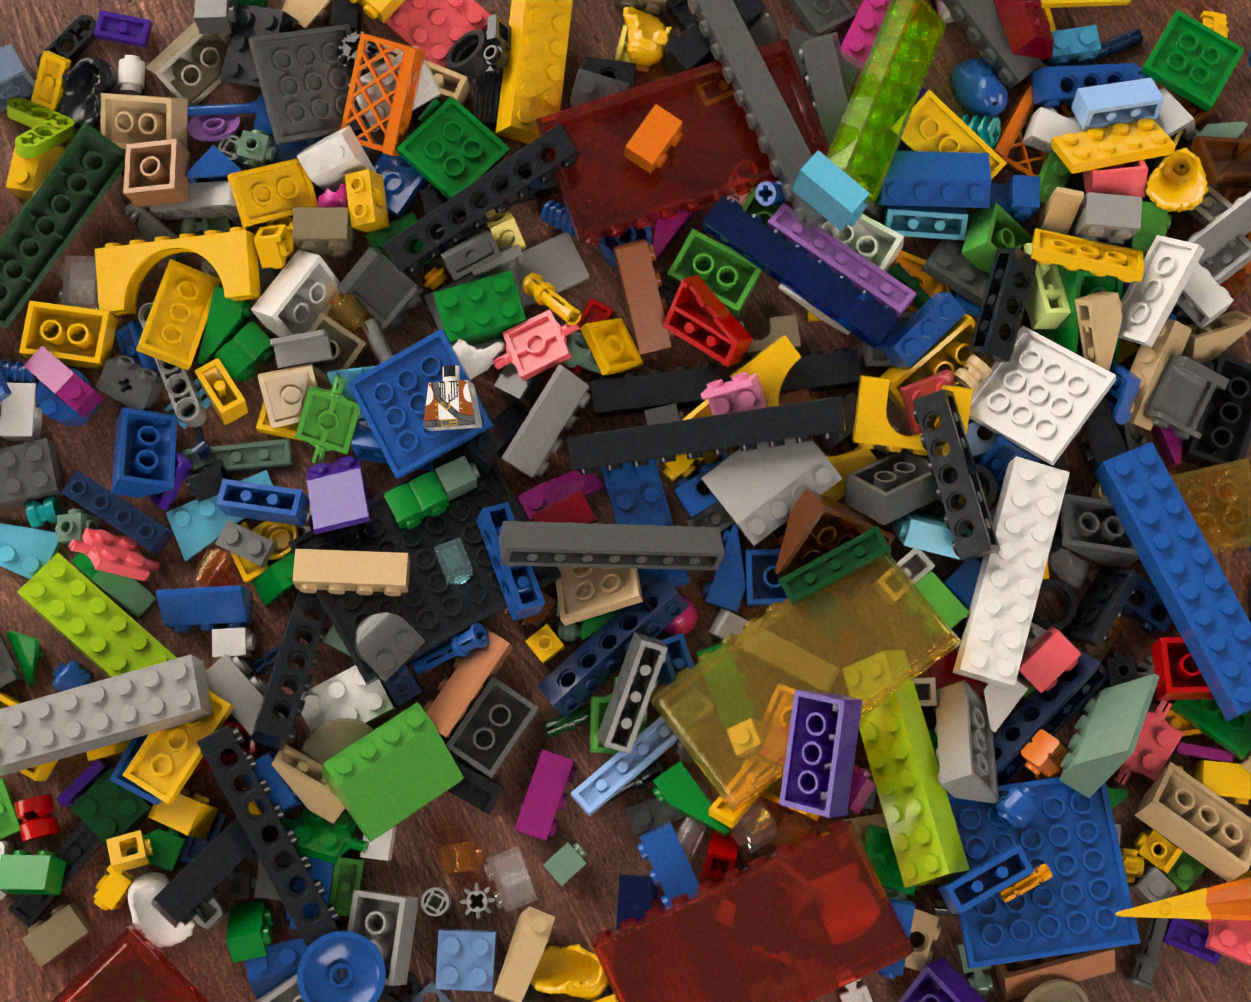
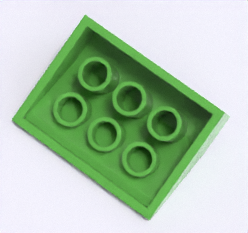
[321,702,464,843]

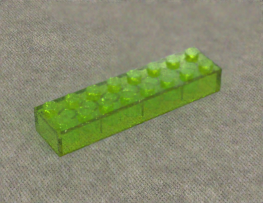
[826,0,946,202]

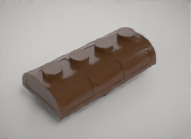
[1190,136,1251,186]

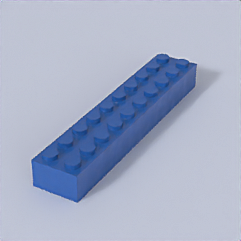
[1094,442,1251,721]

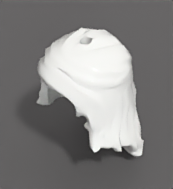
[453,339,506,380]
[127,872,195,948]

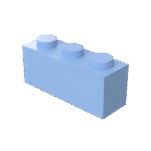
[1071,78,1164,130]

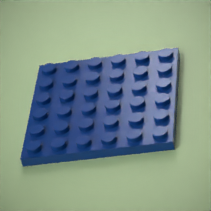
[947,777,1141,969]

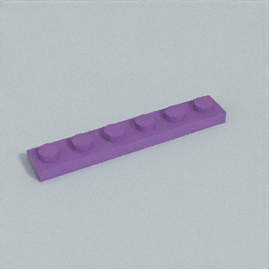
[767,203,916,317]

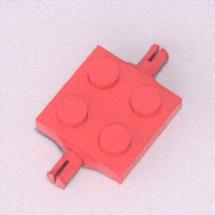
[493,309,580,381]
[69,528,160,581]
[1114,700,1184,786]
[1199,919,1251,966]

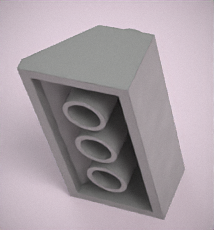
[502,364,592,480]
[933,680,999,803]

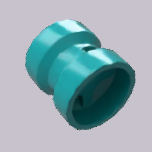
[25,495,62,528]

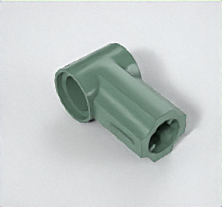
[562,332,607,376]

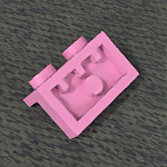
[701,372,768,415]

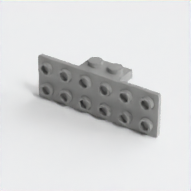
[1187,191,1251,285]
[424,233,589,330]

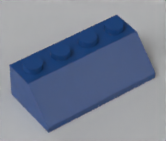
[878,150,991,208]

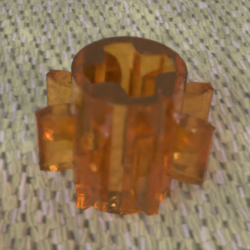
[1220,268,1251,299]

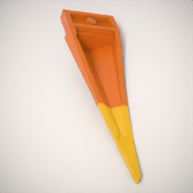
[1115,876,1251,921]

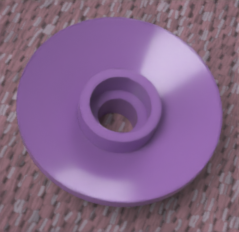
[187,114,240,141]

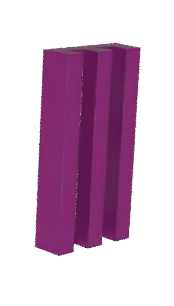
[1172,742,1234,763]

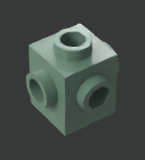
[234,130,275,169]
[55,509,100,549]

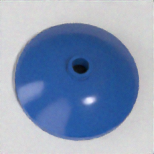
[297,931,386,1002]

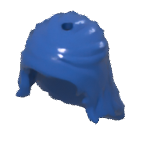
[950,58,1008,119]

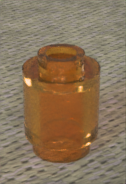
[193,547,232,587]

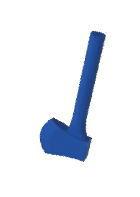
[188,95,273,135]

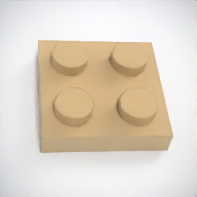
[258,363,318,429]

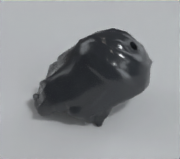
[58,56,117,129]

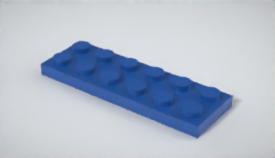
[601,460,690,591]

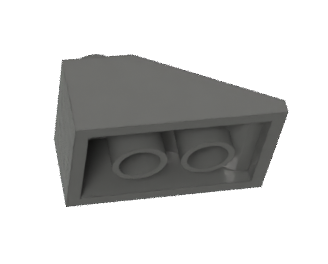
[1061,493,1139,568]

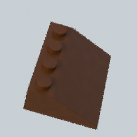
[775,488,896,602]

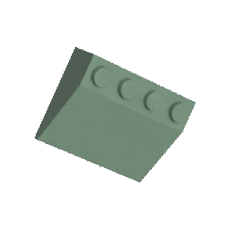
[1059,674,1160,798]

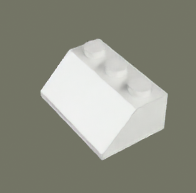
[251,249,343,337]

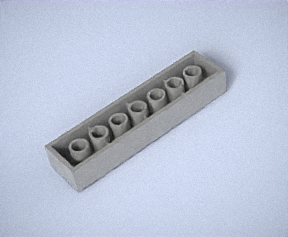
[0,654,213,776]

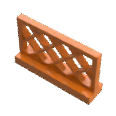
[340,33,426,156]
[993,64,1077,176]

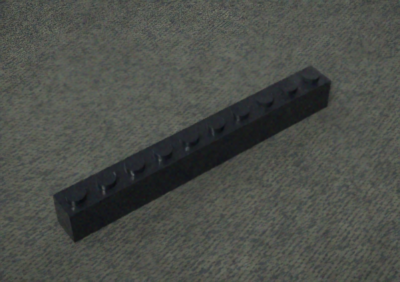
[590,347,861,418]
[567,396,846,475]

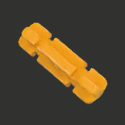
[998,864,1052,902]

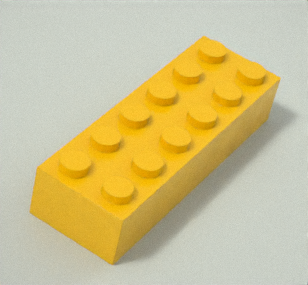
[495,0,573,144]

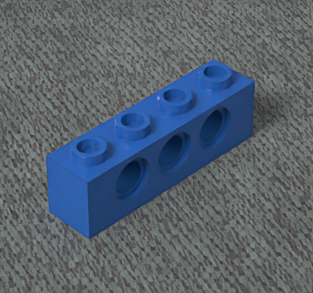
[1030,63,1139,108]
[673,451,736,519]
[476,502,546,621]

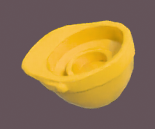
[251,521,299,560]

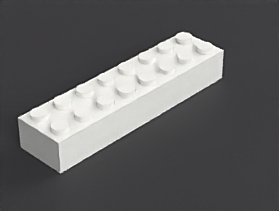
[953,456,1070,689]

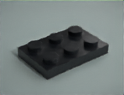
[1062,566,1142,646]

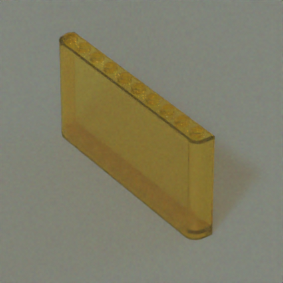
[651,554,961,813]

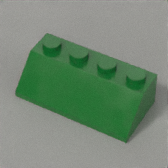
[1055,269,1123,362]

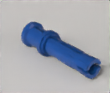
[755,181,790,206]
[412,623,489,674]

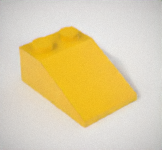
[6,146,65,200]

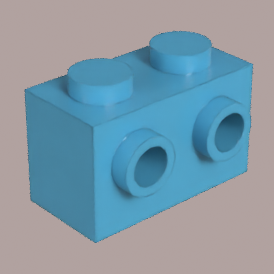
[1041,25,1101,67]

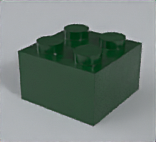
[70,767,153,846]

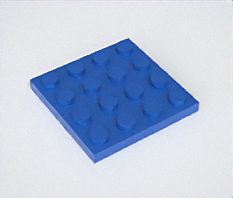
[347,329,494,479]

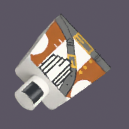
[423,365,482,431]

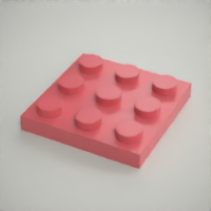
[384,0,492,69]

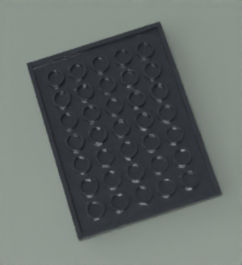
[288,450,562,685]

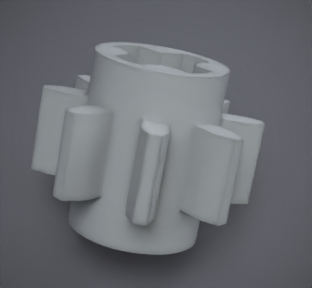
[460,883,496,919]

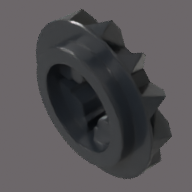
[336,29,379,70]

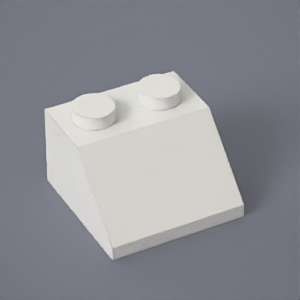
[297,125,376,192]

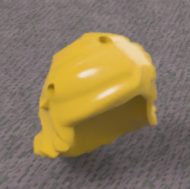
[1146,148,1208,212]

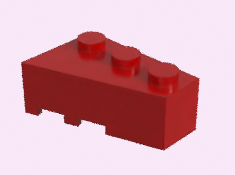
[662,275,753,367]

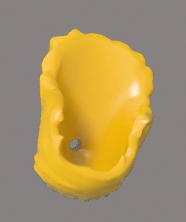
[623,6,673,67]
[530,944,610,1000]

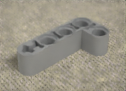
[149,180,255,227]

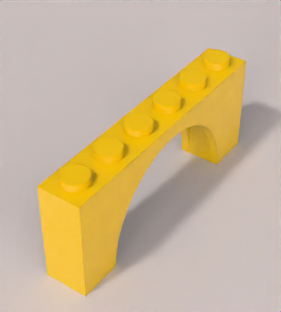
[95,227,261,316]
[730,335,877,501]

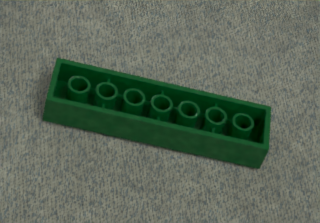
[0,123,126,330]

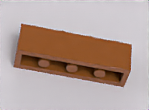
[613,239,674,355]

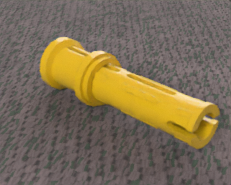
[522,273,581,326]

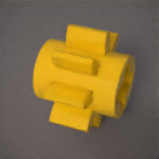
[1120,848,1144,883]

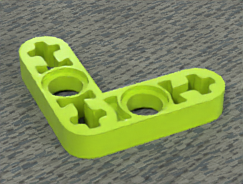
[7,98,75,158]

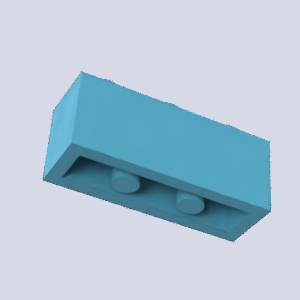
[883,205,968,240]

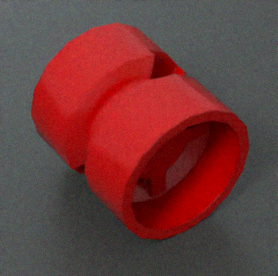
[14,794,60,842]

